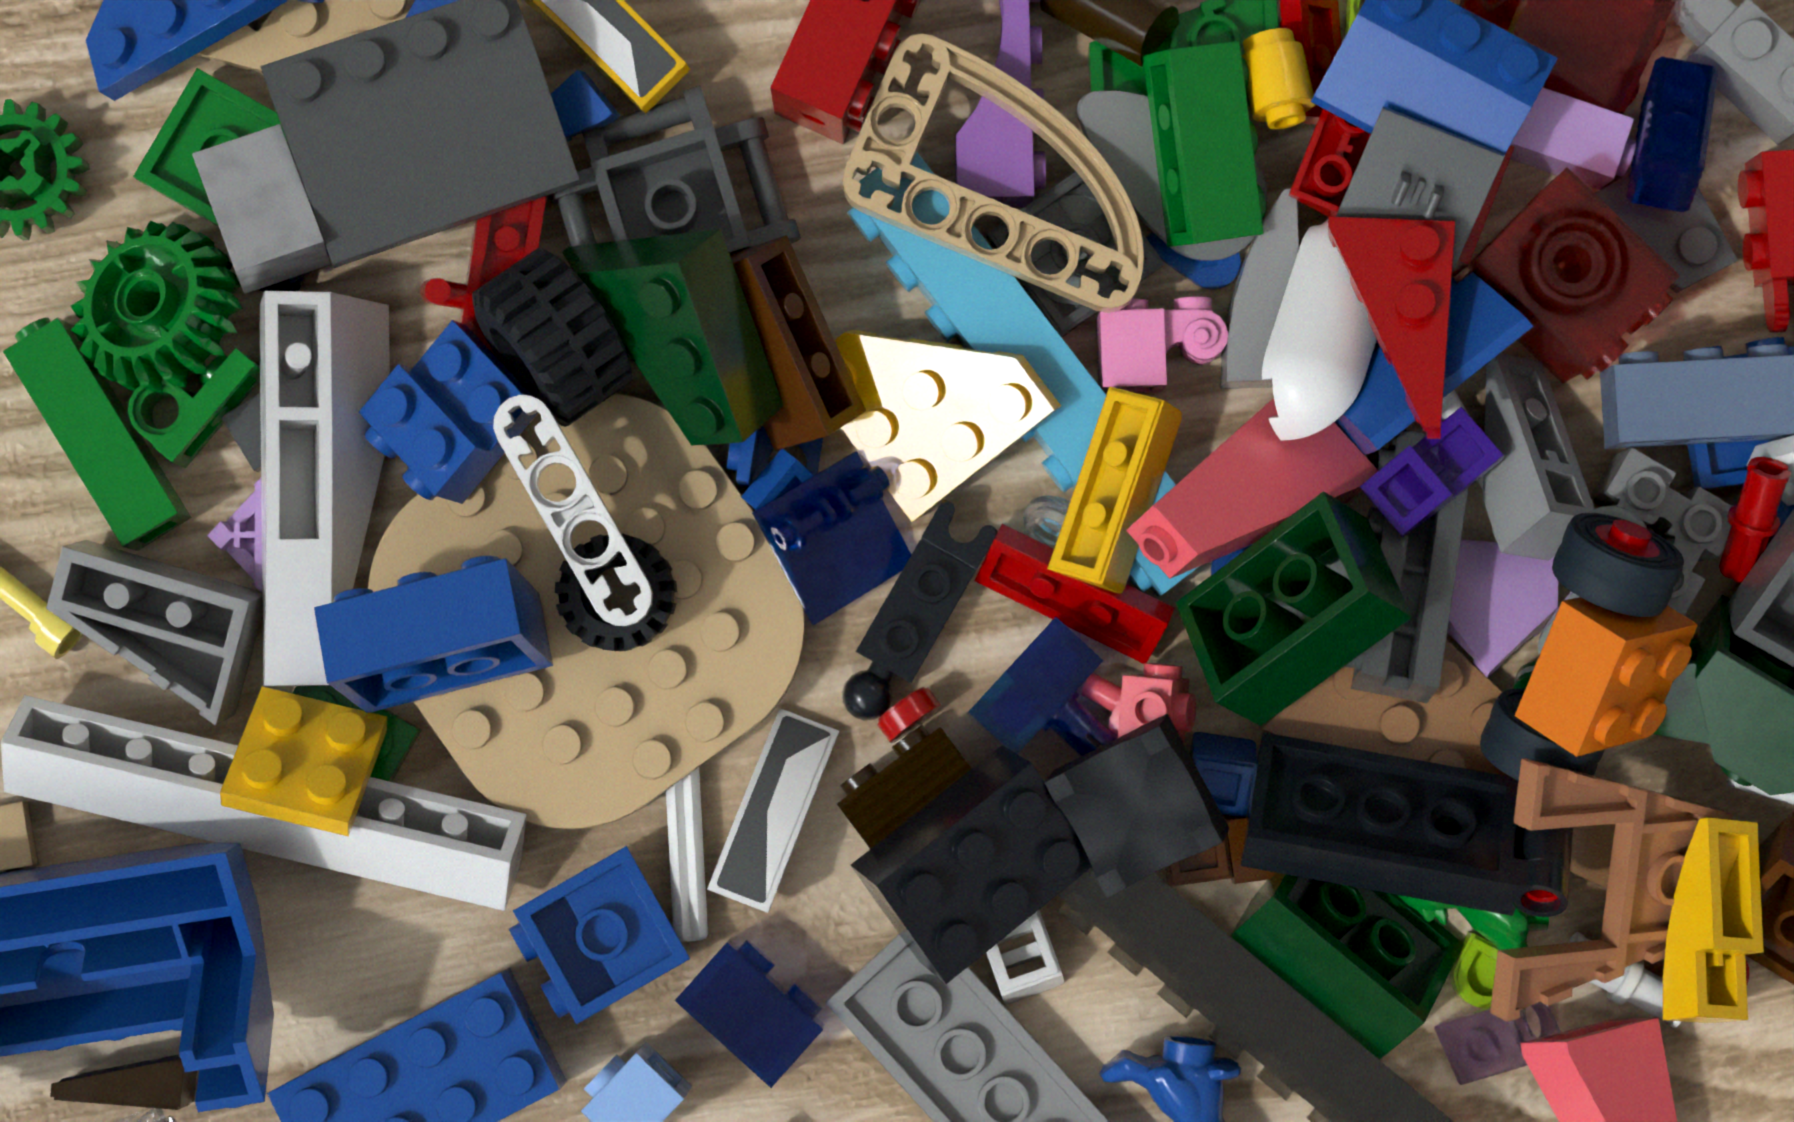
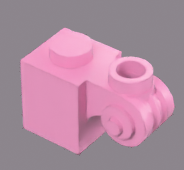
[1096,297,1228,394]

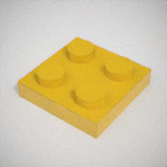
[220,686,387,837]

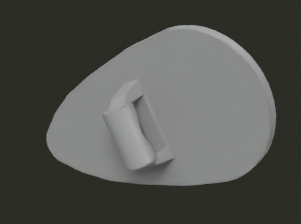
[1077,91,1267,261]

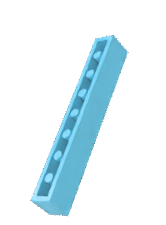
[847,152,1198,597]

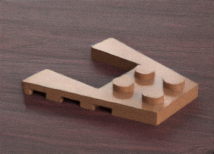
[1490,758,1734,1022]

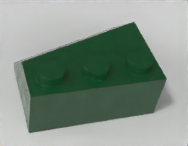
[562,229,784,446]

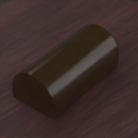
[1040,0,1180,67]

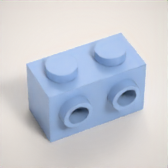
[581,1042,692,1122]

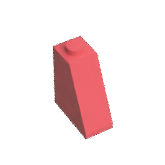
[1520,1017,1678,1122]

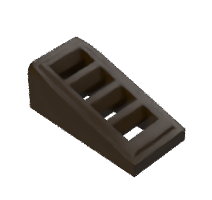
[50,1054,197,1110]

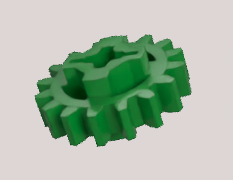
[0,99,90,240]

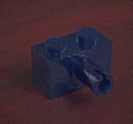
[967,617,1118,756]

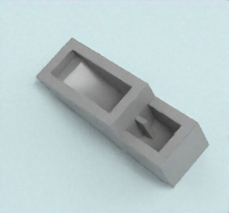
[1220,189,1299,389]

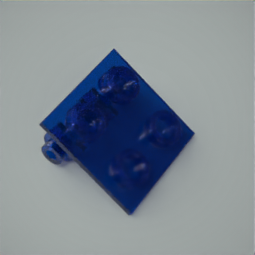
[752,451,912,625]

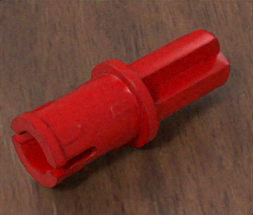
[1719,457,1791,583]

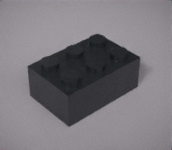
[850,745,1092,984]

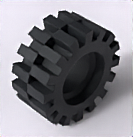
[554,534,678,651]

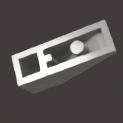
[1483,353,1595,561]

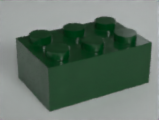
[1175,491,1412,726]

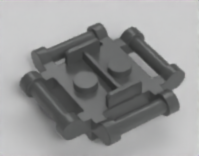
[549,85,801,255]

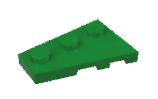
[1088,0,1278,106]

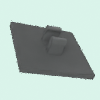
[1335,106,1505,273]

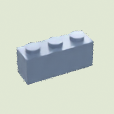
[1600,344,1794,449]

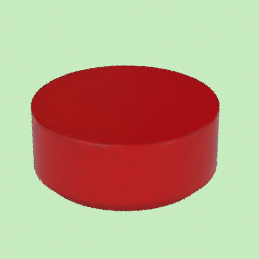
[877,687,942,743]

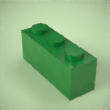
[1143,41,1266,247]

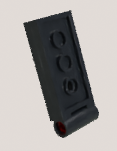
[1240,732,1573,917]

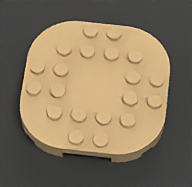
[368,394,805,829]

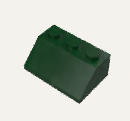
[1230,873,1464,1060]

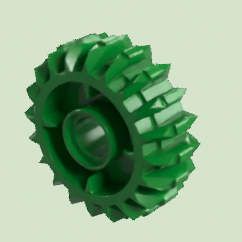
[70,220,243,394]

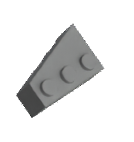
[46,540,263,726]

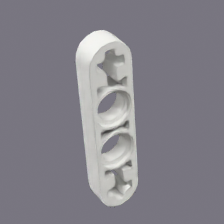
[493,395,653,626]

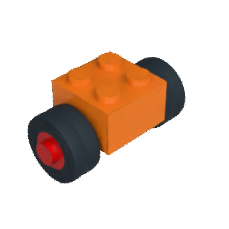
[1480,513,1698,781]

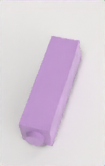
[1510,87,1636,190]

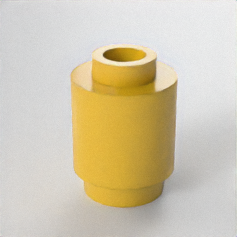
[1242,28,1315,129]

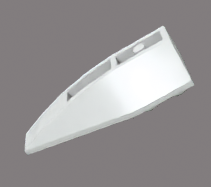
[259,291,390,687]

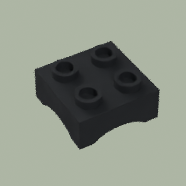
[1044,714,1230,898]

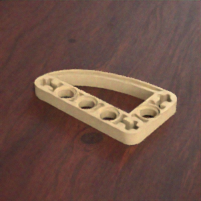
[842,33,1144,313]

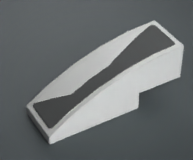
[707,708,839,913]

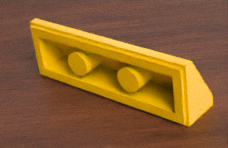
[1047,386,1183,594]

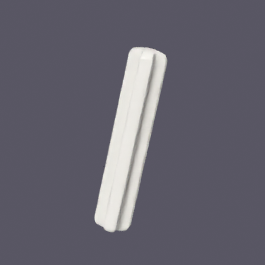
[666,767,708,942]

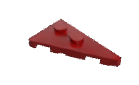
[1328,217,1455,439]

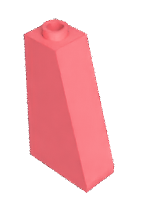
[1126,398,1378,579]

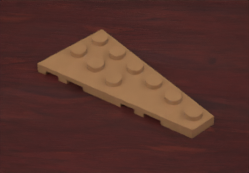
[1260,640,1615,890]

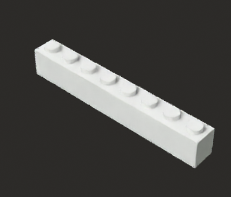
[1,695,527,911]

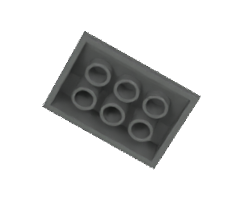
[260,0,580,268]

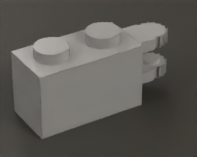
[1669,0,1794,145]

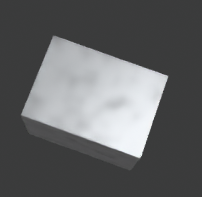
[192,124,330,294]

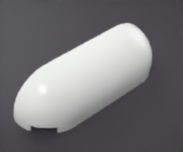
[1262,220,1377,441]

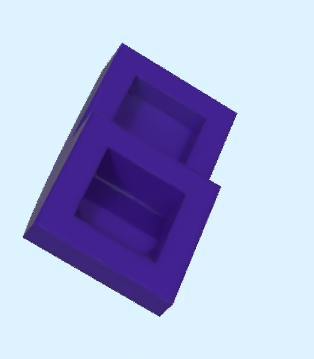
[1360,407,1504,537]

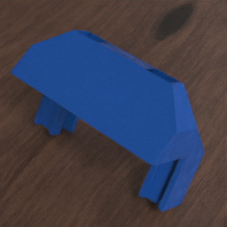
[0,843,274,1112]

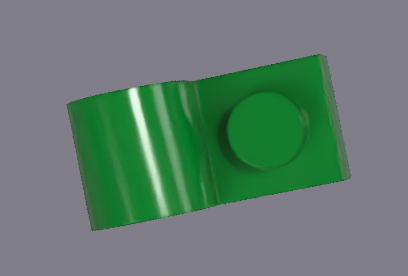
[128,348,260,468]

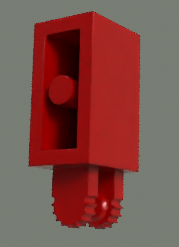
[1738,150,1794,333]

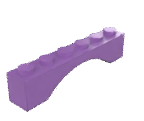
[955,0,1046,208]

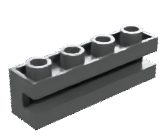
[1344,430,1469,703]

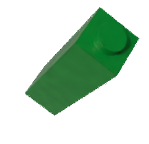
[3,317,192,551]

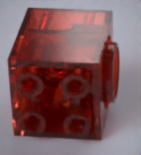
[1454,167,1680,384]

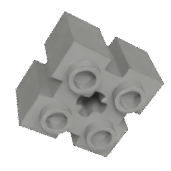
[1590,447,1732,616]

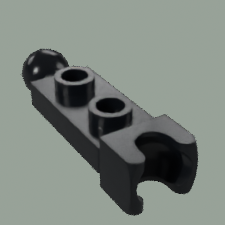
[842,500,998,721]

